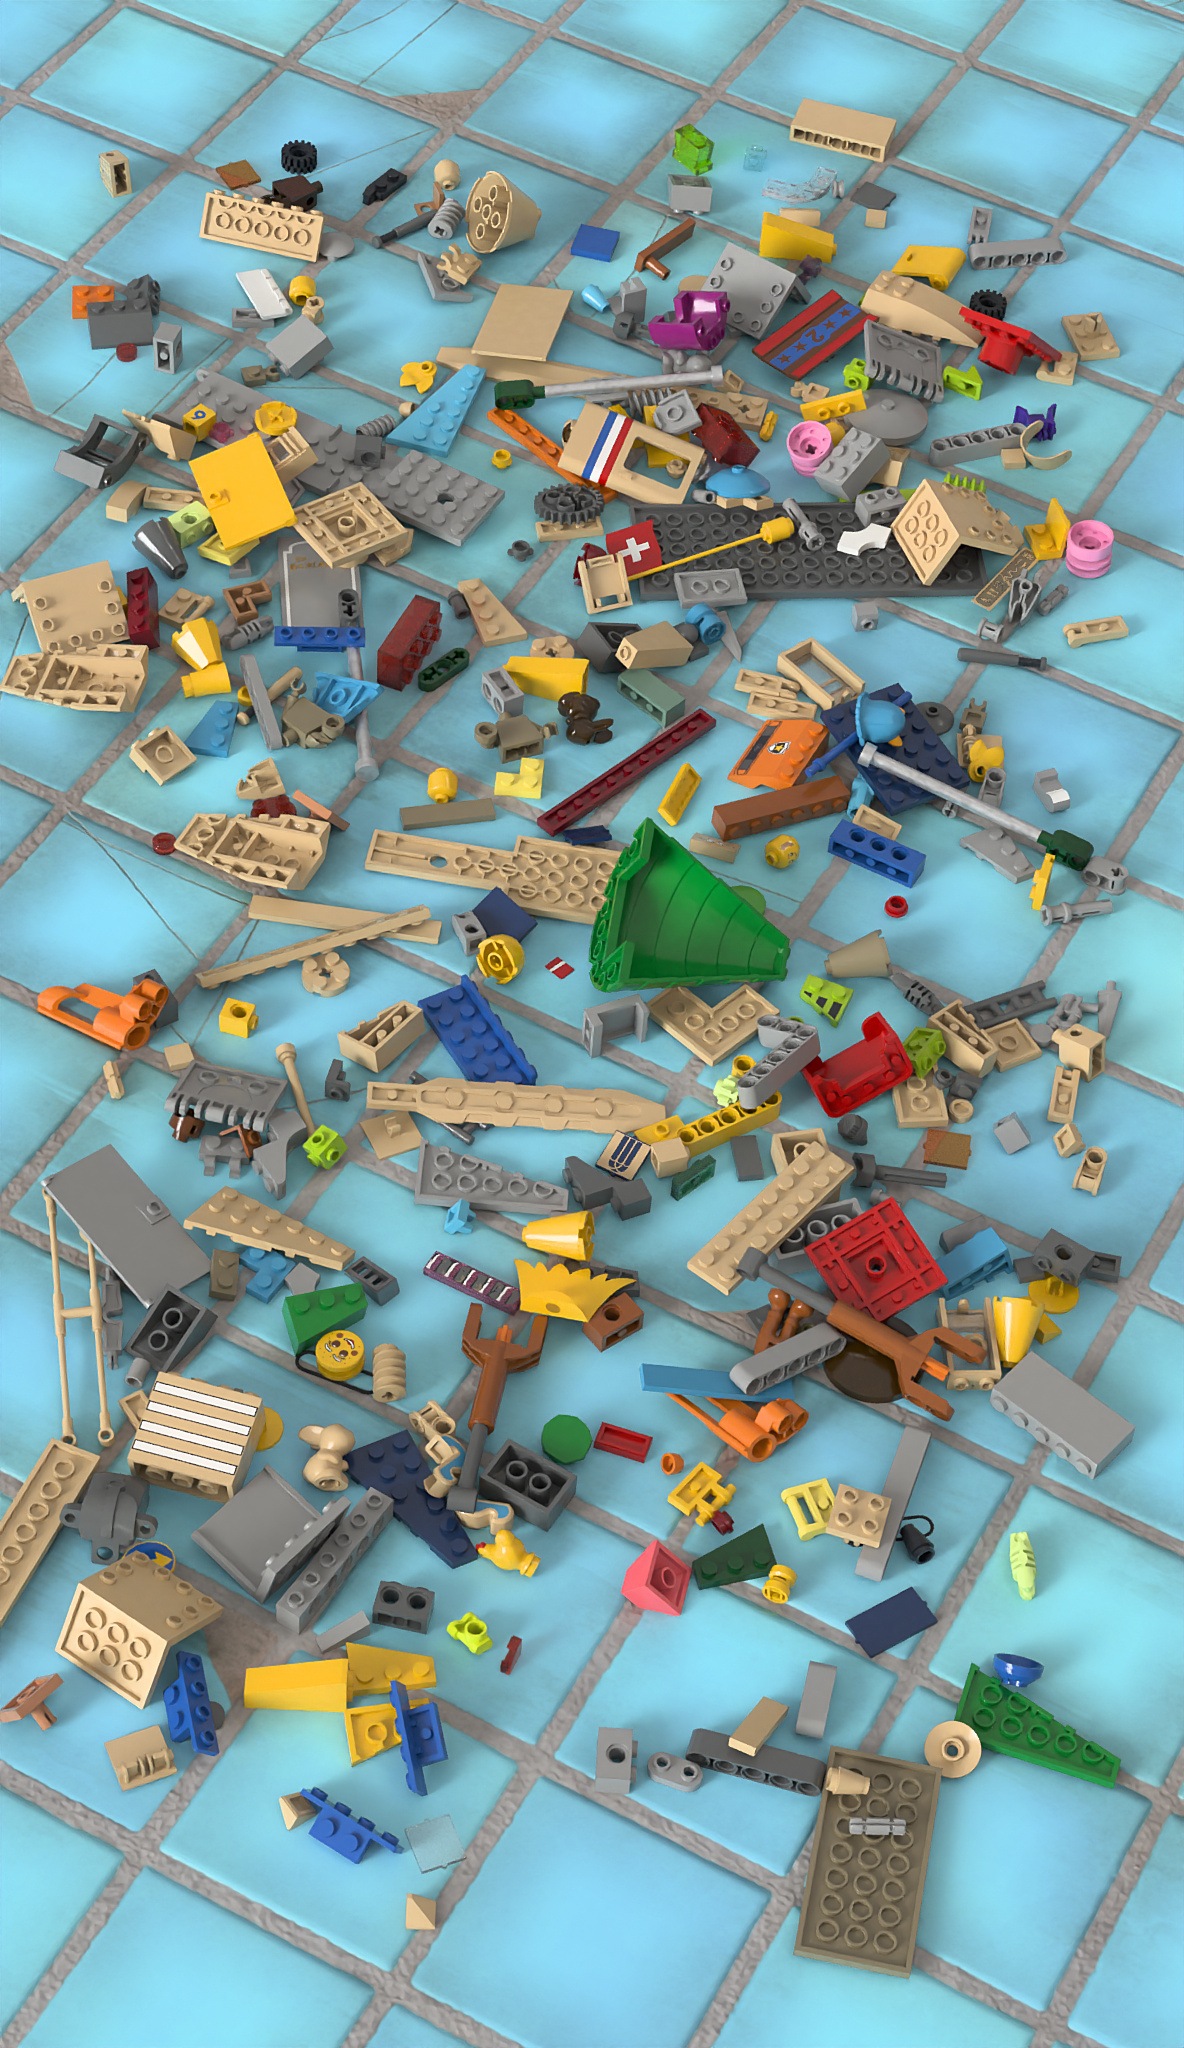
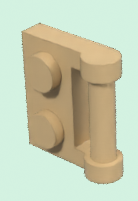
[1036,350,1078,386]
[158,587,215,631]

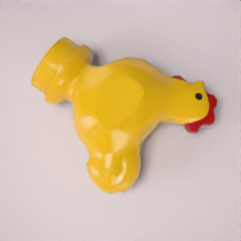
[475,1529,541,1578]

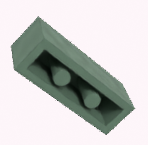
[617,668,686,728]

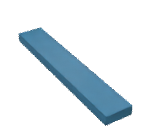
[639,1363,795,1403]

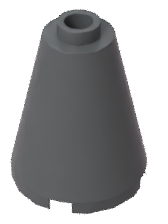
[132,517,188,579]

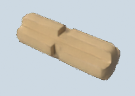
[103,1061,125,1100]

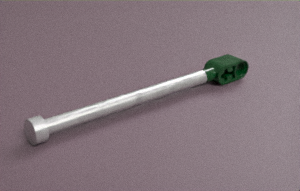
[494,365,723,410]
[857,742,1094,871]

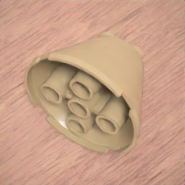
[465,171,542,254]

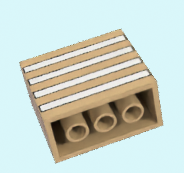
[127,1371,266,1504]

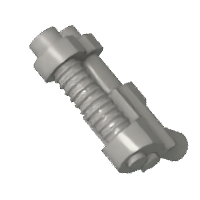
[1046,993,1098,1032]

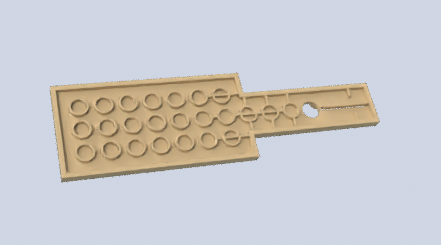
[365,829,622,925]

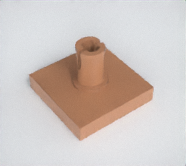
[292,789,350,831]
[0,1673,64,1731]

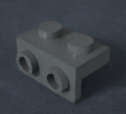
[127,274,161,315]

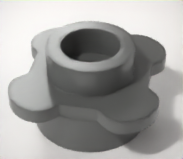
[507,540,534,562]

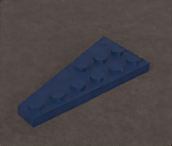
[342,1429,478,1569]

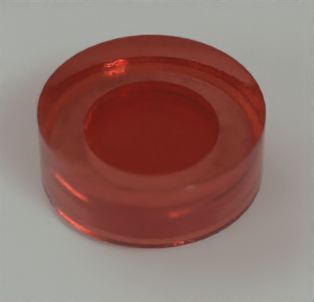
[116,343,137,362]
[152,832,176,855]

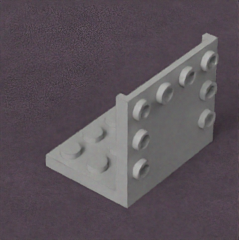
[700,242,812,342]
[191,1464,352,1605]

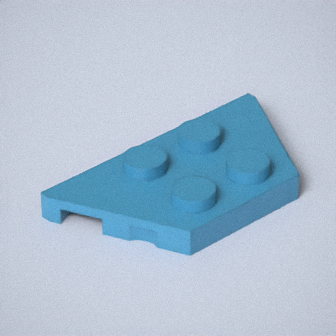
[312,671,385,724]

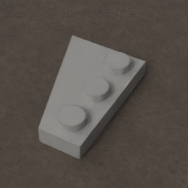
[959,825,1036,884]

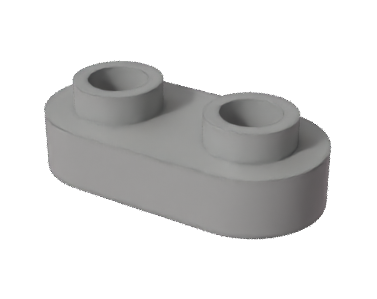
[647,1752,703,1793]

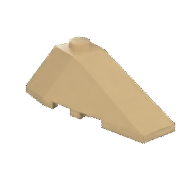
[122,409,198,462]

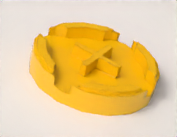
[255,401,297,436]

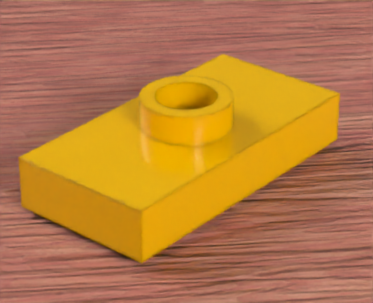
[633,1115,684,1145]

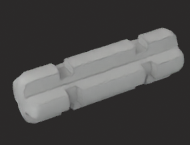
[1037,584,1069,615]
[849,1817,906,1835]

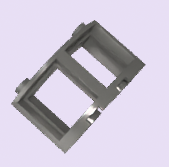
[54,414,147,489]

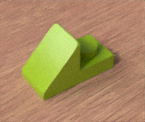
[943,365,983,401]

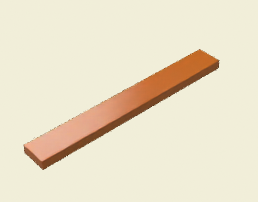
[487,407,618,505]

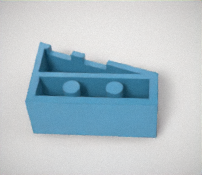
[935,1227,1014,1301]

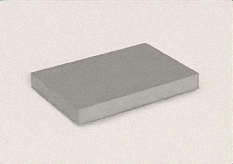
[674,568,747,609]

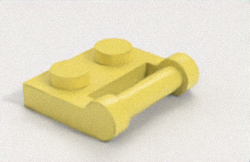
[781,1478,835,1541]

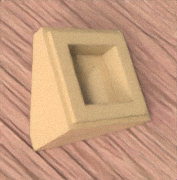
[715,369,745,393]
[279,1792,318,1831]
[405,1893,436,1930]

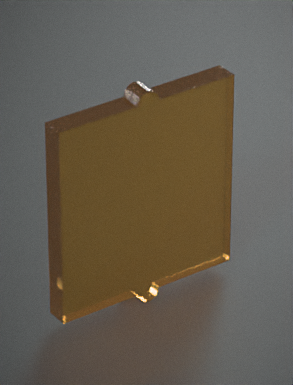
[216,159,261,191]
[923,1128,972,1170]

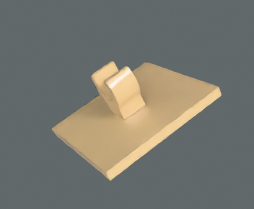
[360,1110,422,1161]

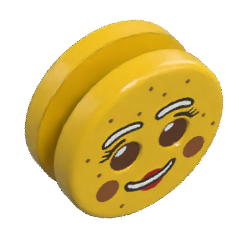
[315,1330,365,1381]

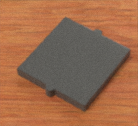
[850,181,896,210]

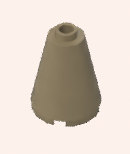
[824,929,893,978]

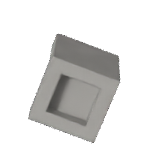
[993,1112,1031,1154]

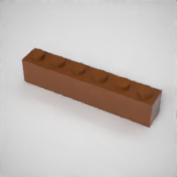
[711,775,851,842]

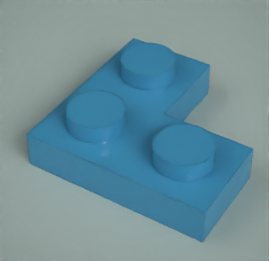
[239,1246,297,1304]

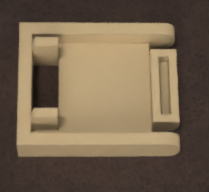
[578,552,633,614]

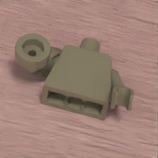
[280,678,345,749]
[474,712,559,764]

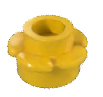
[491,449,512,469]

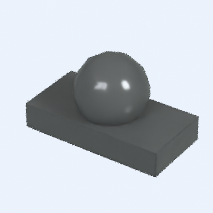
[673,622,709,662]

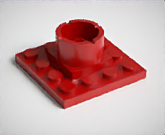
[959,306,1062,376]
[804,1196,948,1323]

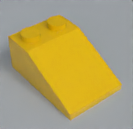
[642,405,690,468]

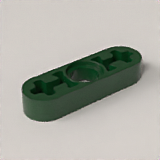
[418,648,470,692]

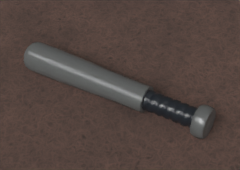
[372,209,438,248]
[957,648,1047,671]

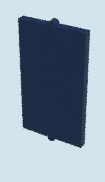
[845,1587,938,1658]

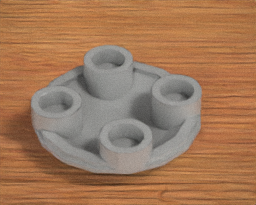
[319,231,355,262]

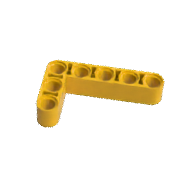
[675,1055,782,1158]

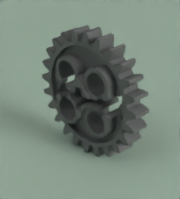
[534,483,604,525]

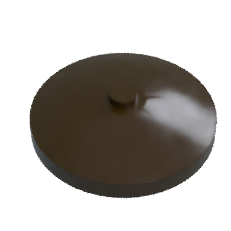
[822,1316,925,1404]

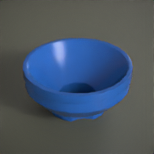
[993,1653,1044,1687]

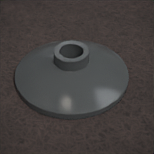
[915,702,954,735]

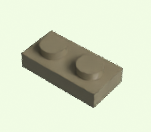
[209,1249,239,1301]

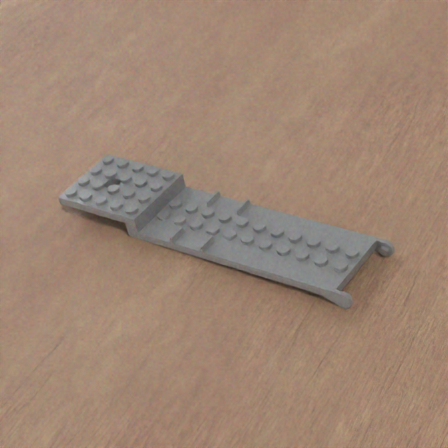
[151,367,505,547]

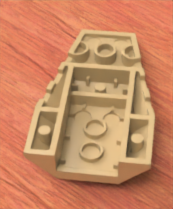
[860,270,985,348]
[0,644,149,713]
[174,813,331,891]

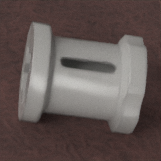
[976,617,1005,644]

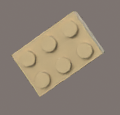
[770,1127,841,1206]

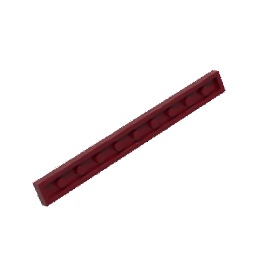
[537,708,716,837]

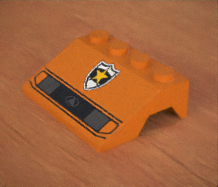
[727,719,830,790]

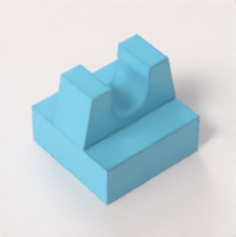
[444,1199,476,1235]

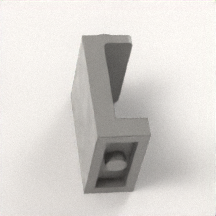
[582,994,650,1059]

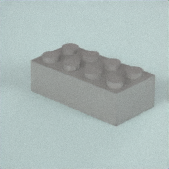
[768,1198,863,1275]

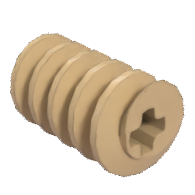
[373,1343,406,1403]

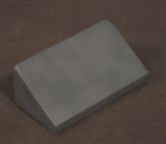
[939,1215,989,1254]

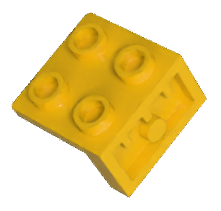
[1023,498,1071,560]

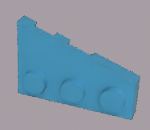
[184,700,239,758]

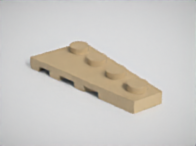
[458,578,528,648]

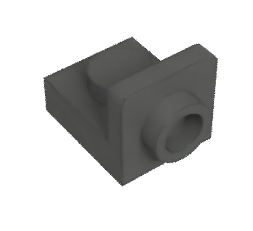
[325,1059,351,1102]

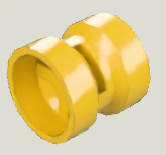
[762,1565,797,1604]

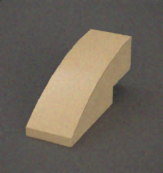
[106,480,151,523]

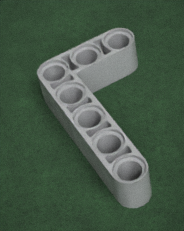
[737,1014,821,1109]

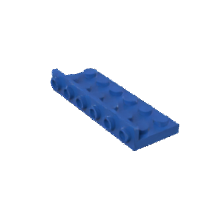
[418,974,538,1086]

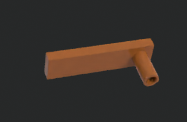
[634,218,696,280]

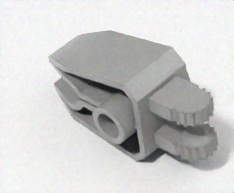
[1008,568,1042,627]

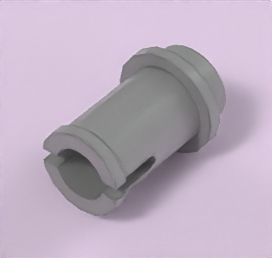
[869,1188,903,1208]

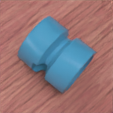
[685,603,726,645]

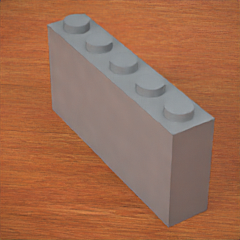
[989,1351,1136,1480]

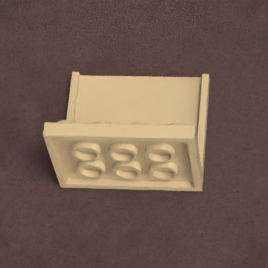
[890,478,1018,586]
[11,560,131,655]
[55,1550,224,1710]

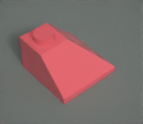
[621,1540,692,1616]

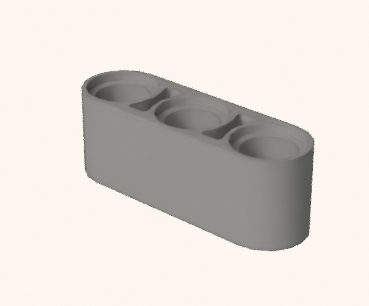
[795,1661,837,1739]

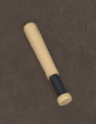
[236,666,303,726]

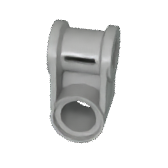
[978,767,1006,809]
[1081,856,1128,896]

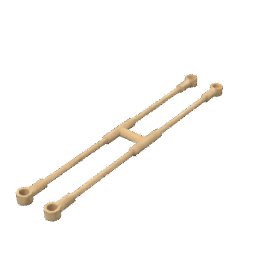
[42,1188,115,1447]

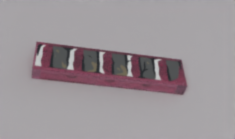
[423,1251,521,1316]

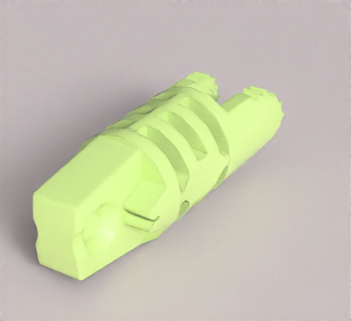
[1009,1532,1037,1601]

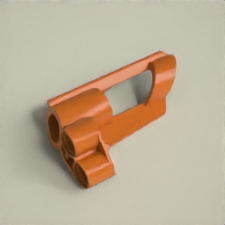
[37,979,169,1051]
[665,1393,809,1463]

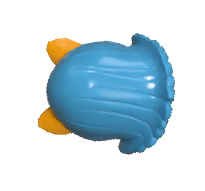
[855,692,906,747]

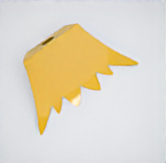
[514,1259,637,1322]

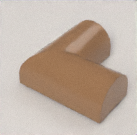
[222,579,272,626]

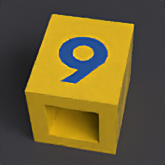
[183,403,217,442]

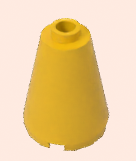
[522,1210,595,1261]
[993,1296,1045,1368]

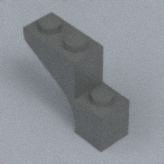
[562,1156,652,1221]

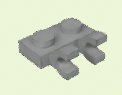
[199,1135,251,1179]

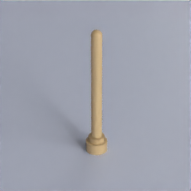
[275,1043,315,1139]

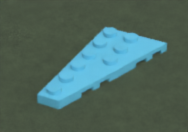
[386,364,487,458]

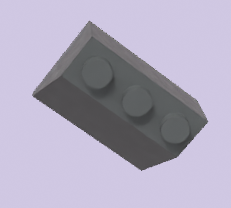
[86,299,154,350]

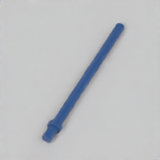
[805,691,912,777]

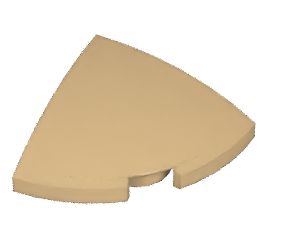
[236,757,286,800]

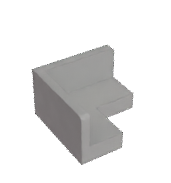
[607,277,647,327]

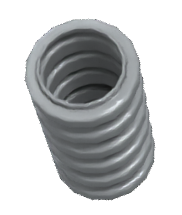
[356,414,396,437]

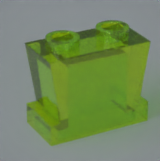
[672,124,715,176]

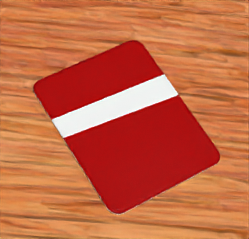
[545,957,574,979]

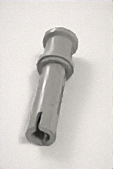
[782,497,825,551]
[1040,899,1113,926]

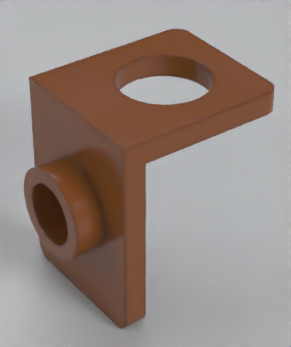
[219,1121,263,1158]

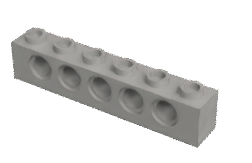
[276,1487,394,1635]

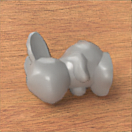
[662,349,712,375]

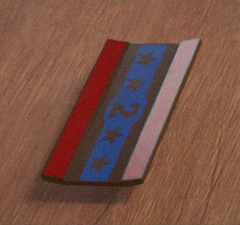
[752,289,880,381]

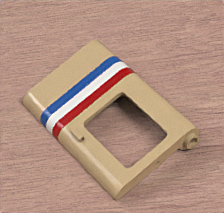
[557,401,708,504]

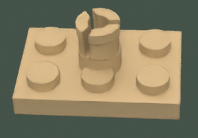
[1061,312,1120,362]

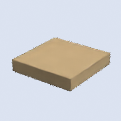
[984,1018,1042,1073]

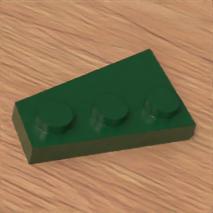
[692,1523,777,1590]

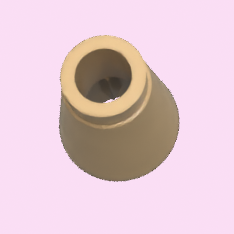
[826,1766,870,1795]

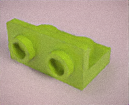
[902,1027,946,1079]

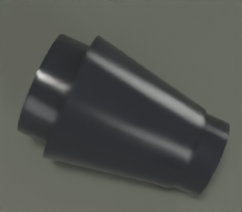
[900,1524,935,1564]

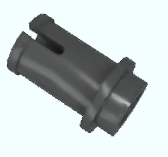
[448,591,470,619]

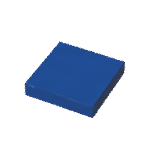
[571,224,620,263]

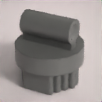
[837,1113,868,1146]

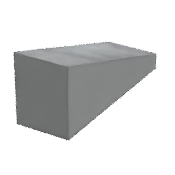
[315,1610,370,1654]

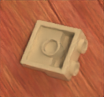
[129,725,197,786]

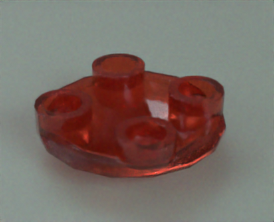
[250,795,297,818]

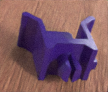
[1013,404,1057,441]

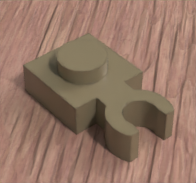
[241,365,280,387]
[959,698,987,734]

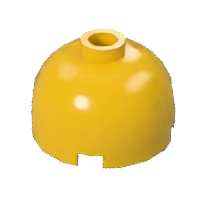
[477,934,525,984]

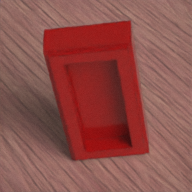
[593,1422,653,1463]

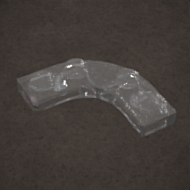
[762,166,837,205]

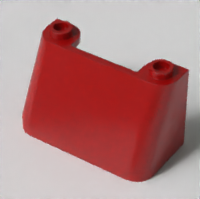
[800,1011,913,1118]

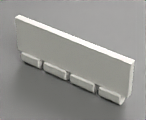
[236,269,293,320]

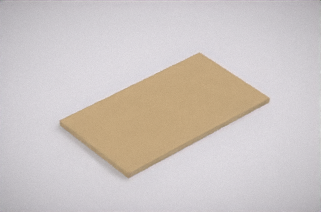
[471,283,574,361]

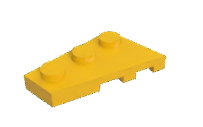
[346,1642,437,1696]
[344,1698,429,1767]

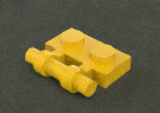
[668,1461,737,1527]

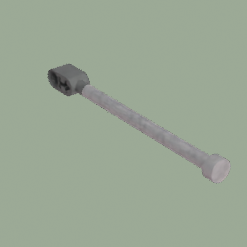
[338,589,379,782]

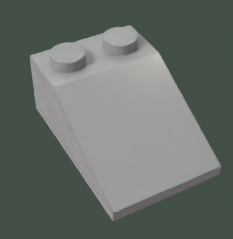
[667,174,712,215]

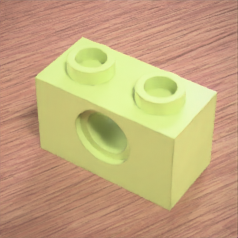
[167,501,215,549]

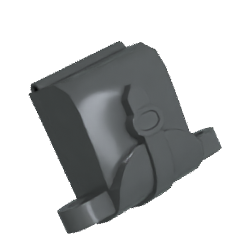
[59,1472,158,1566]

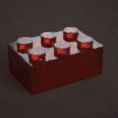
[691,402,760,468]

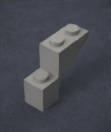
[251,1110,307,1200]

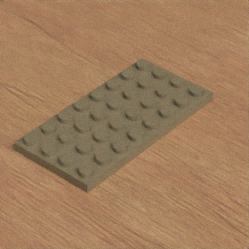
[793,1745,943,1979]

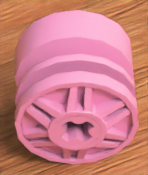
[787,421,834,478]
[1065,520,1114,578]

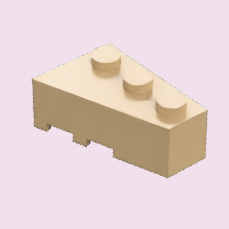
[926,999,999,1078]
[337,1000,426,1074]

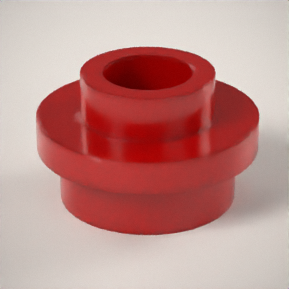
[884,896,908,918]

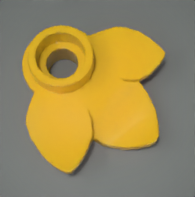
[400,361,437,394]
[967,739,1004,782]

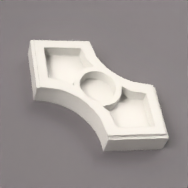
[837,523,891,556]

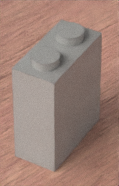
[265,314,334,380]

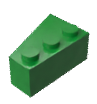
[282,1282,368,1357]

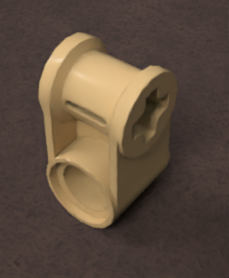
[1072,1146,1107,1196]
[409,1400,456,1442]

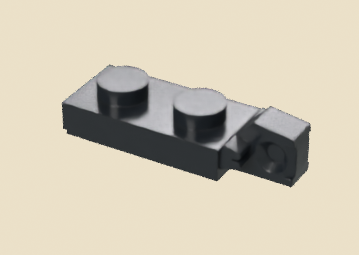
[362,168,407,206]

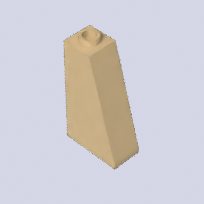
[615,621,694,669]

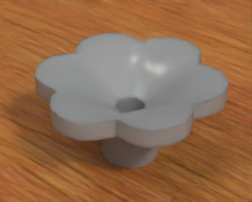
[691,463,711,485]

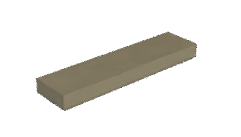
[399,798,496,831]

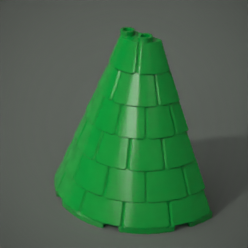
[588,817,791,993]

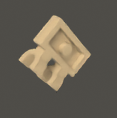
[437,243,483,285]

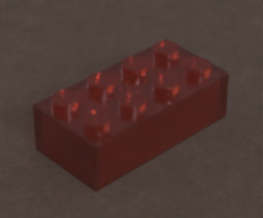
[377,595,442,692]

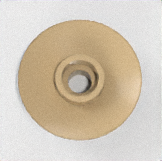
[924,1721,981,1778]

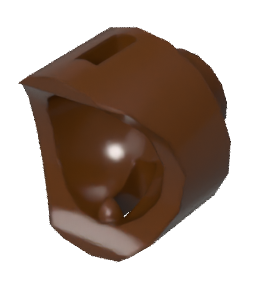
[168,1105,205,1143]

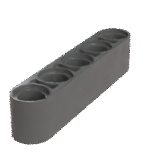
[685,1728,827,1796]

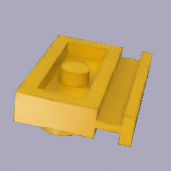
[1029,853,1055,911]

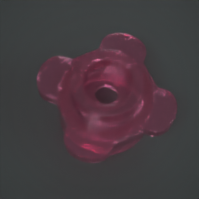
[209,422,234,443]

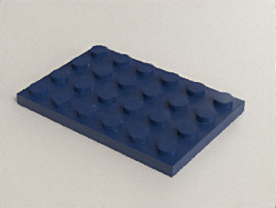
[820,683,971,816]

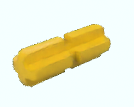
[759,411,778,441]

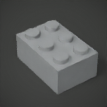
[812,427,892,503]

